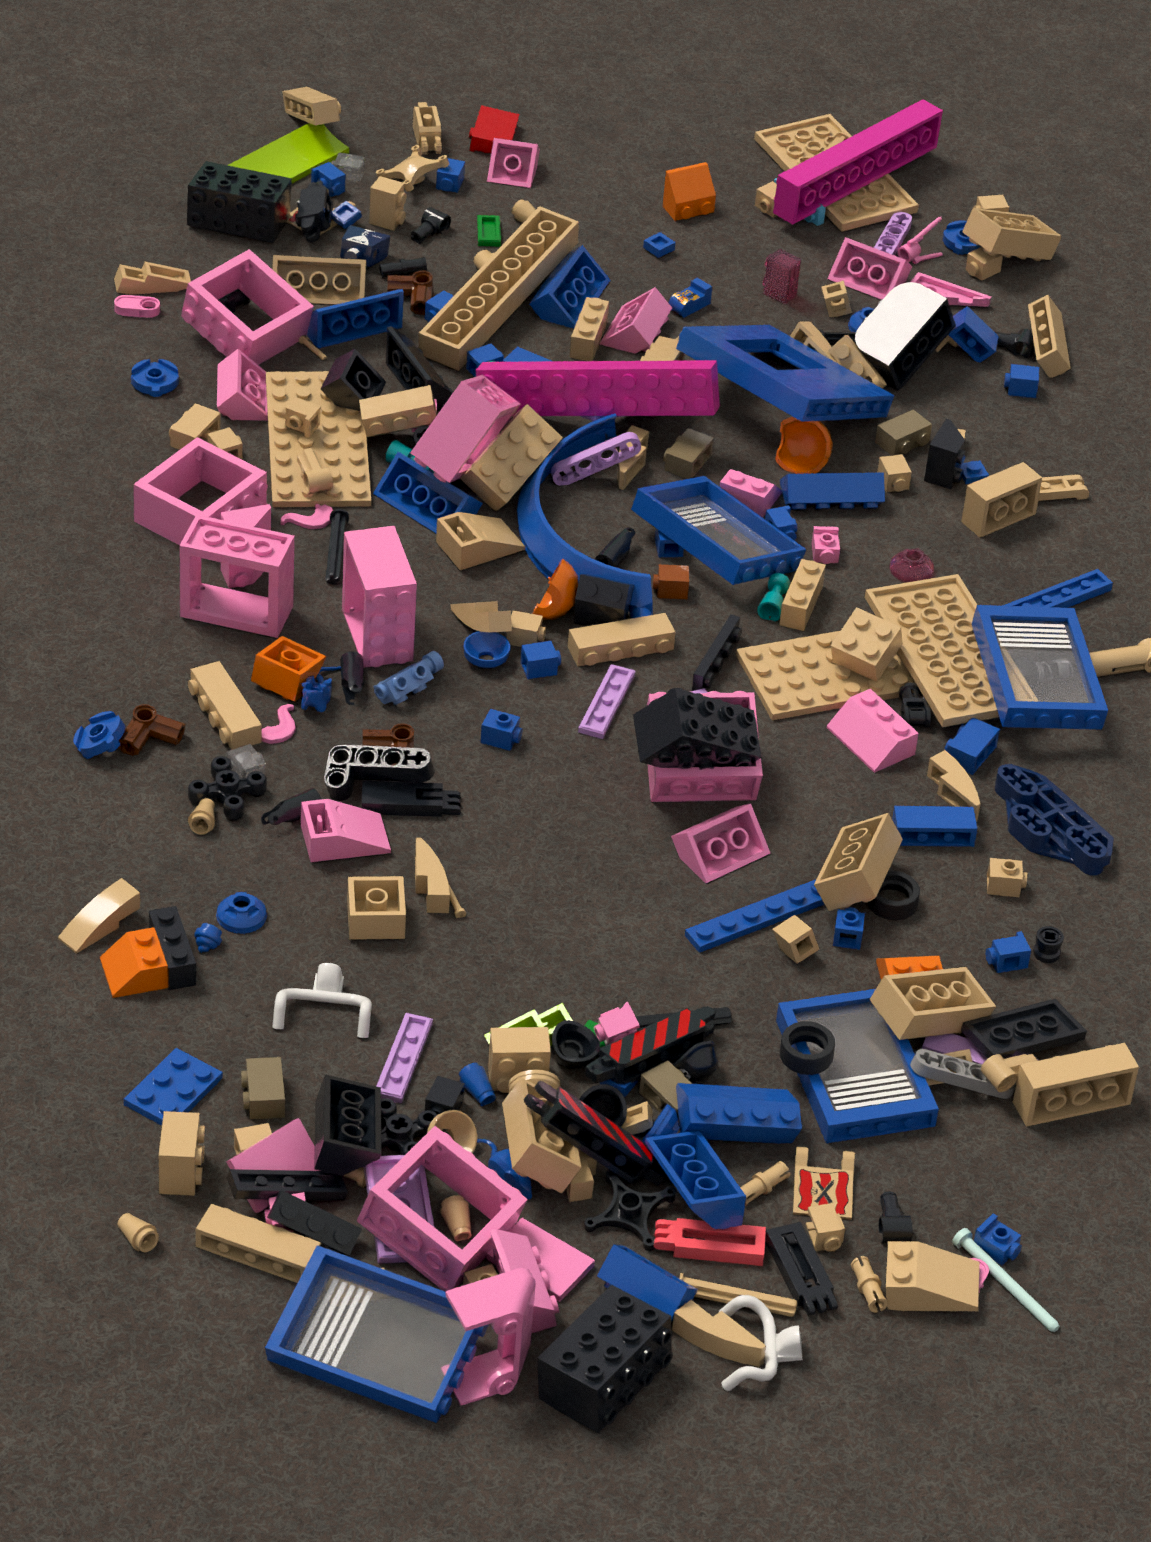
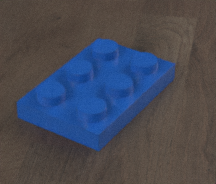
[124,1048,223,1125]

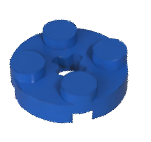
[943,221,982,255]
[131,359,179,397]
[73,711,125,759]

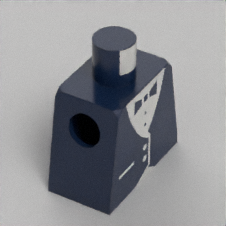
[340,225,390,267]

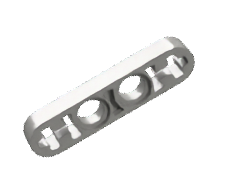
[910,1049,1017,1099]

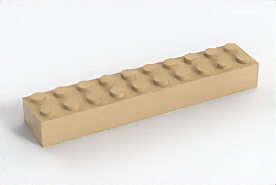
[419,206,579,371]

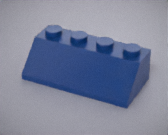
[529,245,610,329]
[307,289,404,348]
[373,452,483,534]
[780,472,885,510]
[676,1083,802,1143]
[645,1130,746,1229]

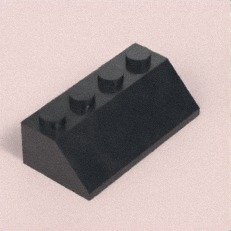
[386,326,453,413]
[314,1074,381,1176]

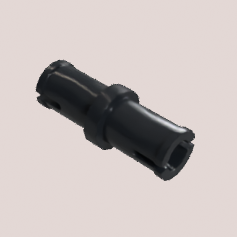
[379,257,427,278]

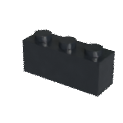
[149,906,196,990]

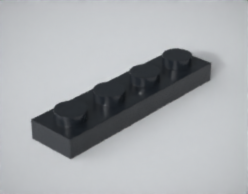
[692,614,742,691]
[227,1169,348,1201]

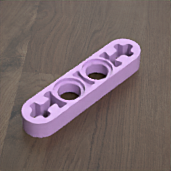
[874,212,912,256]
[551,432,641,486]

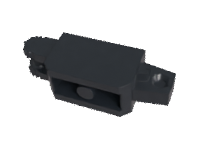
[295,181,333,243]

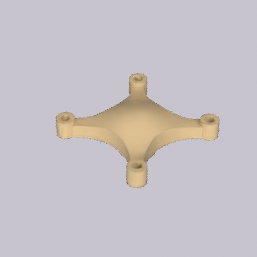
[376,145,449,192]

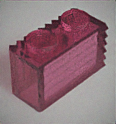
[762,249,801,304]

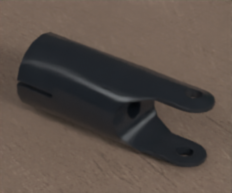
[595,527,635,567]
[340,651,364,705]
[261,788,322,825]

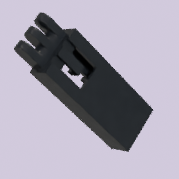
[362,781,461,817]
[765,1222,838,1316]

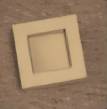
[621,1101,653,1135]

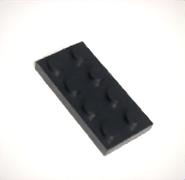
[961,999,1087,1059]

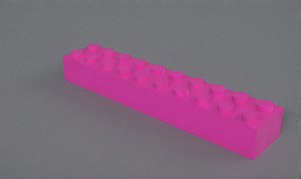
[773,99,943,225]
[476,360,720,416]

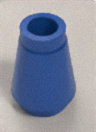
[459,1063,496,1106]

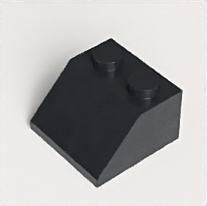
[320,349,386,412]
[924,419,967,489]
[574,574,634,626]

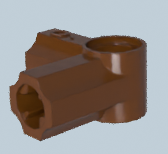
[387,271,434,315]
[118,704,186,756]
[363,723,414,765]

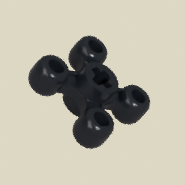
[188,756,267,820]
[381,1098,437,1155]

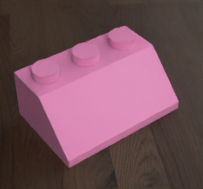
[827,237,912,299]
[600,287,672,354]
[217,349,268,421]
[221,504,271,588]
[827,689,918,773]
[671,804,770,883]
[490,1229,559,1333]

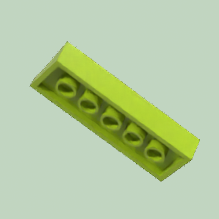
[228,123,349,183]

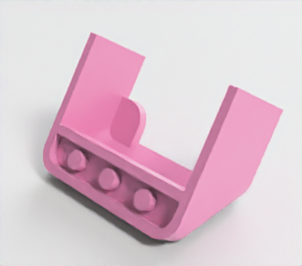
[441,1268,536,1406]

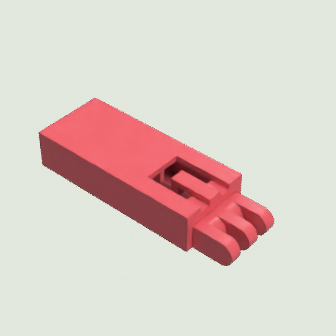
[654,1218,766,1266]

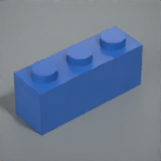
[892,806,977,847]
[597,1244,698,1321]

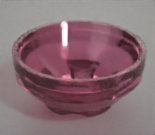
[889,548,934,583]

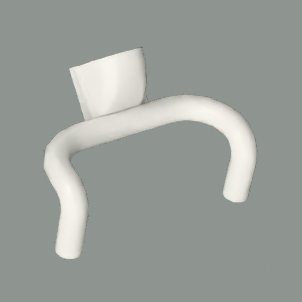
[273,963,372,1038]
[719,1295,802,1391]

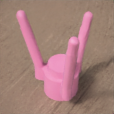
[897,217,943,264]

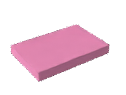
[226,1118,319,1213]
[487,1218,595,1302]

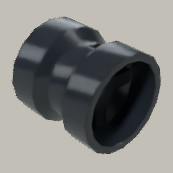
[1033,926,1064,963]

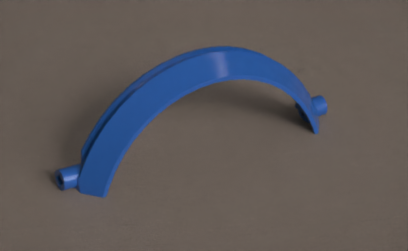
[517,413,653,619]

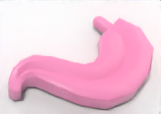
[281,504,333,530]
[262,704,296,744]

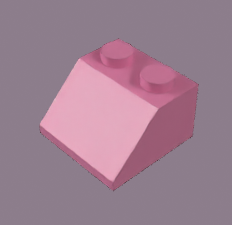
[487,138,540,188]
[720,469,782,518]

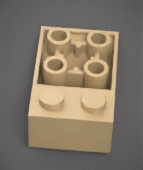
[436,512,525,570]

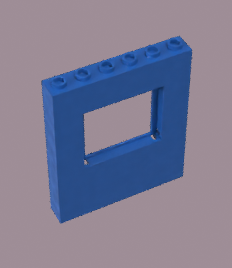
[676,325,894,422]

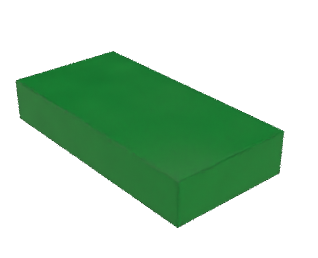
[477,215,501,247]

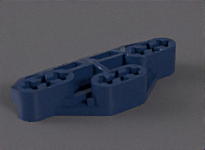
[995,764,1114,875]

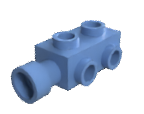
[373,651,444,705]

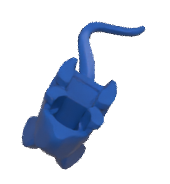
[301,666,341,712]
[477,1139,532,1199]

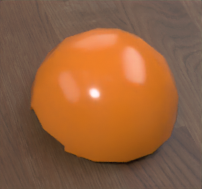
[775,416,832,474]
[532,559,579,620]

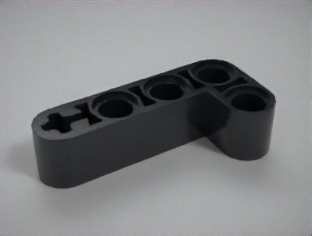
[324,745,435,801]

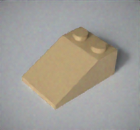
[886,1242,980,1311]

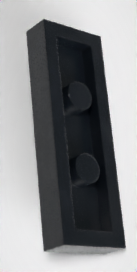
[267,1190,362,1256]

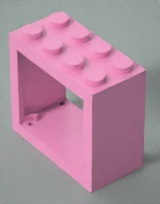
[181,249,314,365]
[410,375,521,483]
[134,437,268,545]
[180,515,294,638]
[342,526,417,668]
[647,691,763,802]
[357,1126,528,1292]

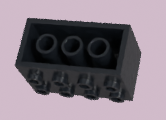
[187,161,292,243]
[633,688,762,770]
[537,1285,673,1433]

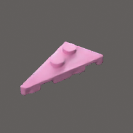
[911,272,991,307]

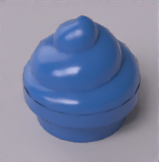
[194,923,222,953]

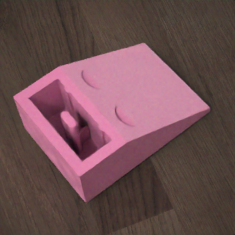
[301,799,391,862]

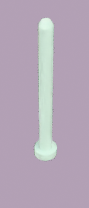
[952,1228,1059,1332]

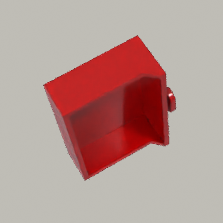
[469,105,519,154]

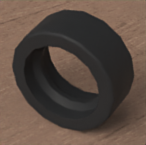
[867,871,920,921]
[780,1021,835,1075]

